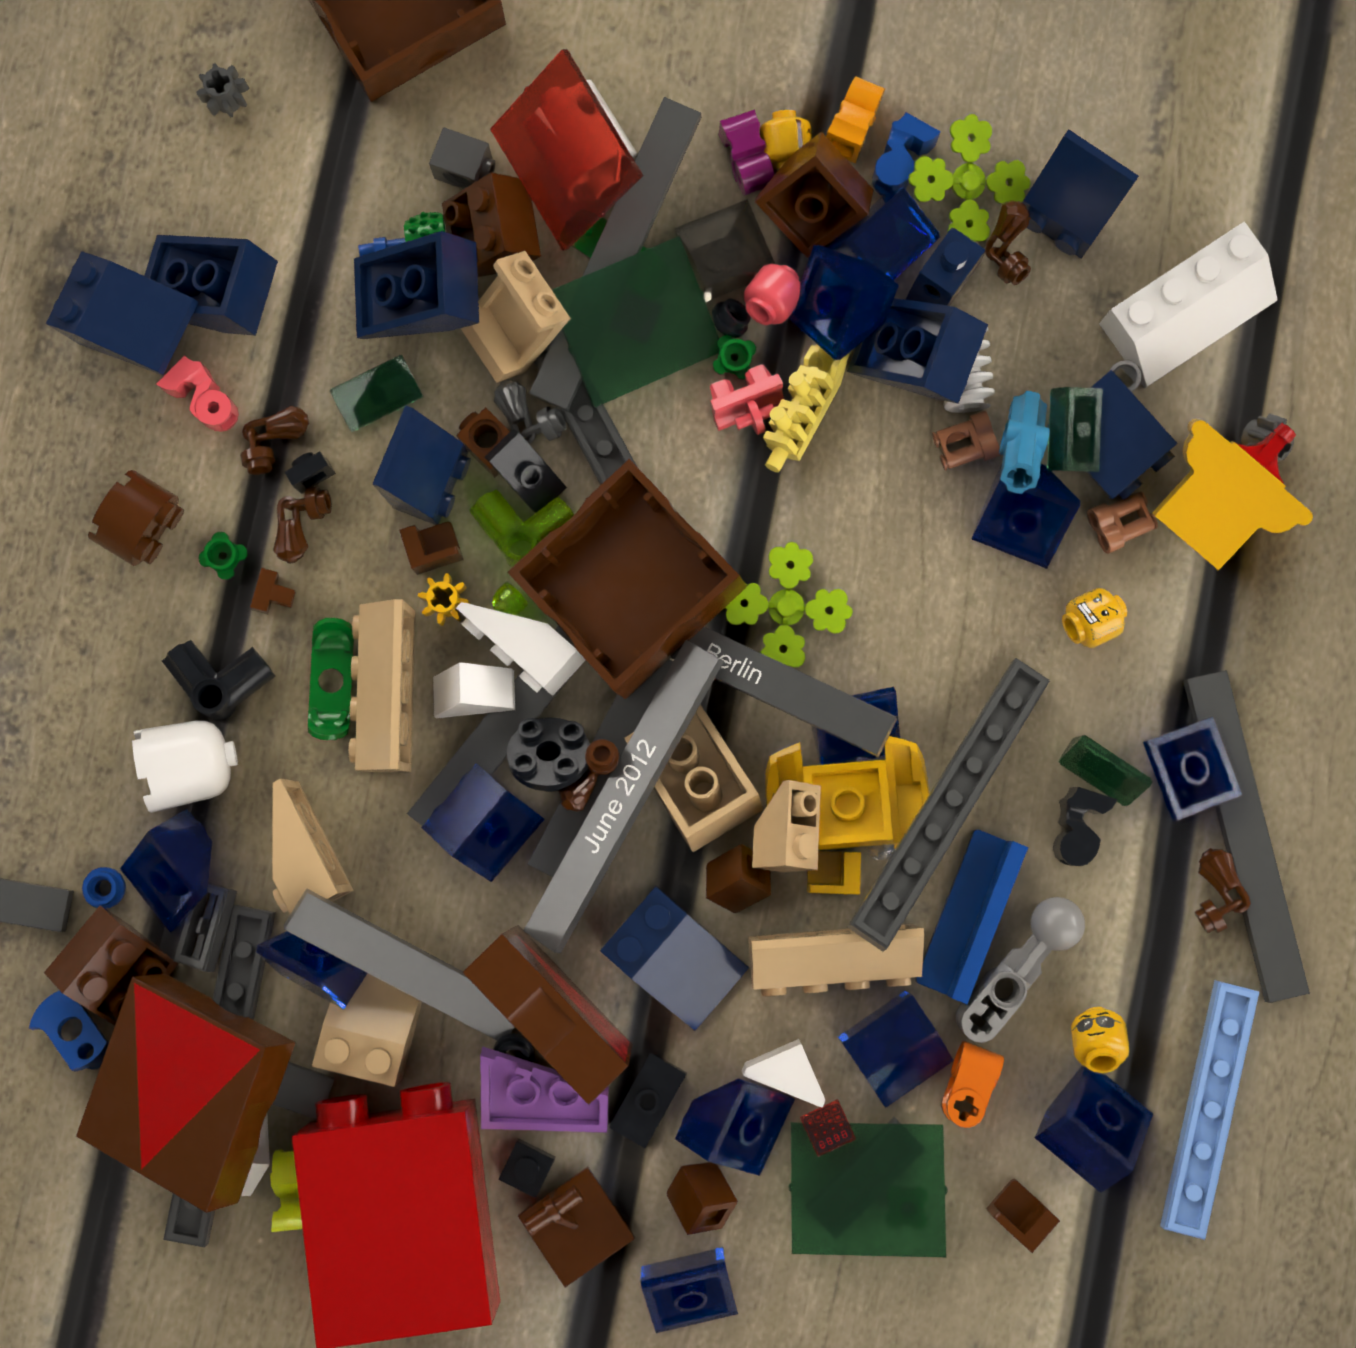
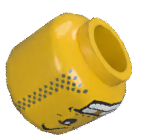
[1062,588,1127,648]

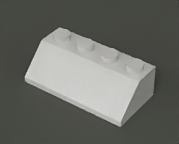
[1099,221,1277,388]

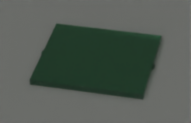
[552,236,719,407]
[788,1122,948,1258]

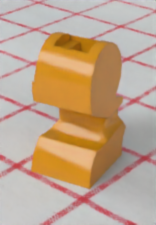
[826,76,886,164]

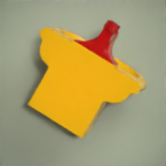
[1152,419,1313,570]

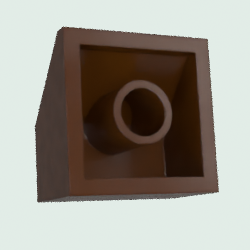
[755,132,874,258]

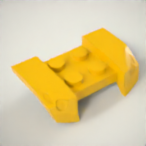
[765,736,930,850]

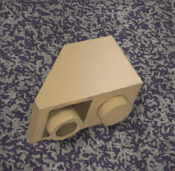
[752,780,821,872]

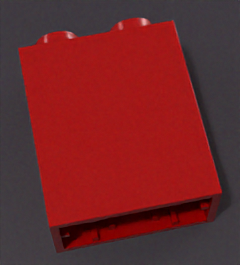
[292,1082,501,1348]

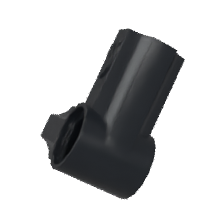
[162,640,276,721]

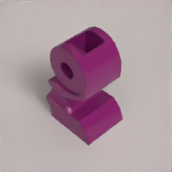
[718,109,774,196]

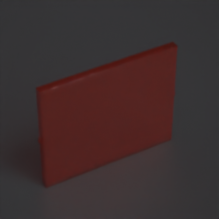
[490,49,644,251]

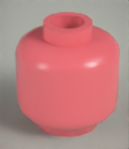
[744,264,803,325]

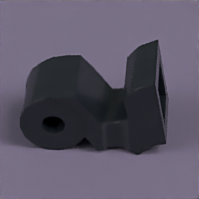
[1053,787,1118,866]

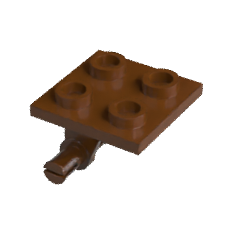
[518,1166,635,1287]

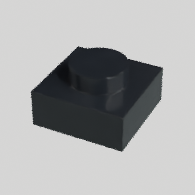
[285,451,336,494]
[498,1138,555,1198]

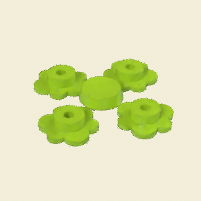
[908,114,1031,242]
[725,542,853,668]

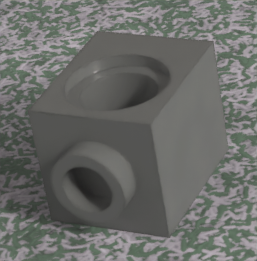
[429,127,495,189]

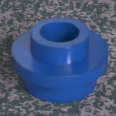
[82,867,126,909]

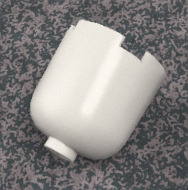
[132,721,238,813]

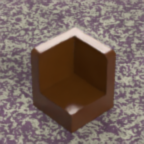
[399,521,464,575]
[706,844,771,913]
[667,1162,738,1235]
[986,1179,1060,1253]

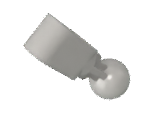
[956,897,1085,1043]

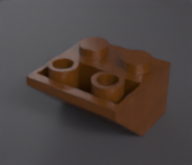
[442,172,542,277]
[44,905,179,1026]

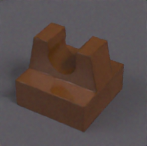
[250,568,296,615]

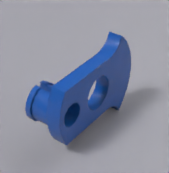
[29,991,109,1072]

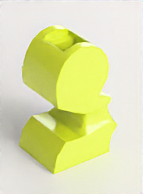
[270,1149,302,1232]

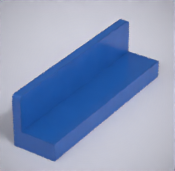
[916,830,1028,1004]

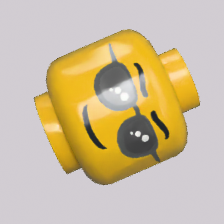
[1071,1007,1129,1073]

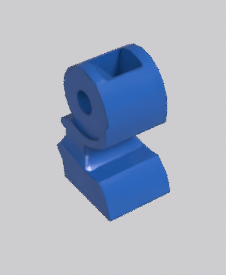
[872,112,941,197]

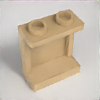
[460,251,571,383]

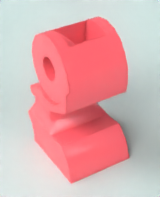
[156,355,239,432]

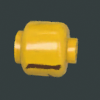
[759,110,812,172]

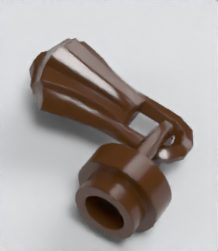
[985,200,1031,285]
[240,405,309,475]
[273,486,332,564]
[558,739,619,811]
[1194,848,1251,933]

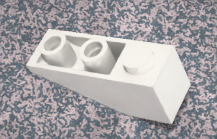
[456,602,586,696]

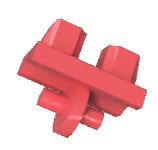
[710,364,785,435]

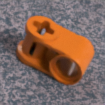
[941,1041,1004,1128]

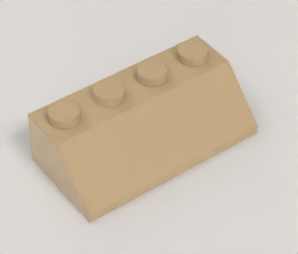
[349,599,415,772]
[748,924,924,996]

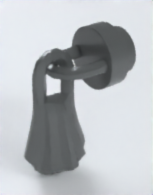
[494,379,567,444]

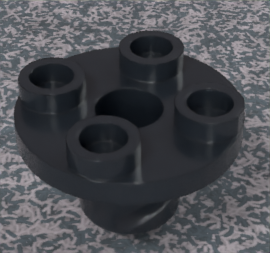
[507,717,590,792]

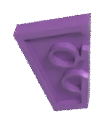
[480,1046,609,1133]

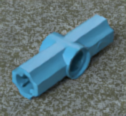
[999,391,1050,494]

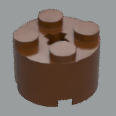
[88,470,184,566]

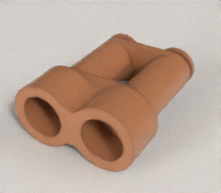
[932,410,1001,470]
[1087,491,1158,554]

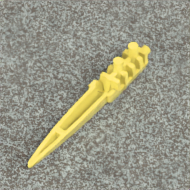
[763,211,908,473]

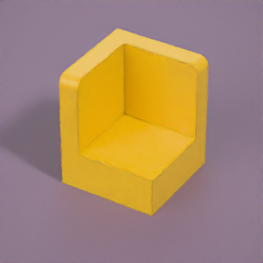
[807,851,861,895]

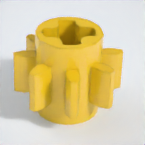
[418,573,471,626]

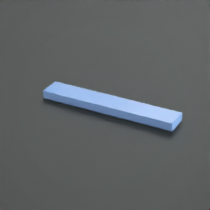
[1160,980,1259,1240]

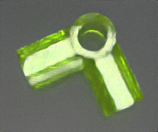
[469,489,574,567]

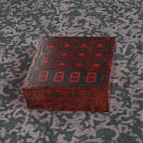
[800,1099,856,1157]

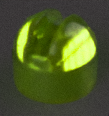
[492,581,528,615]

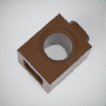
[456,407,510,478]

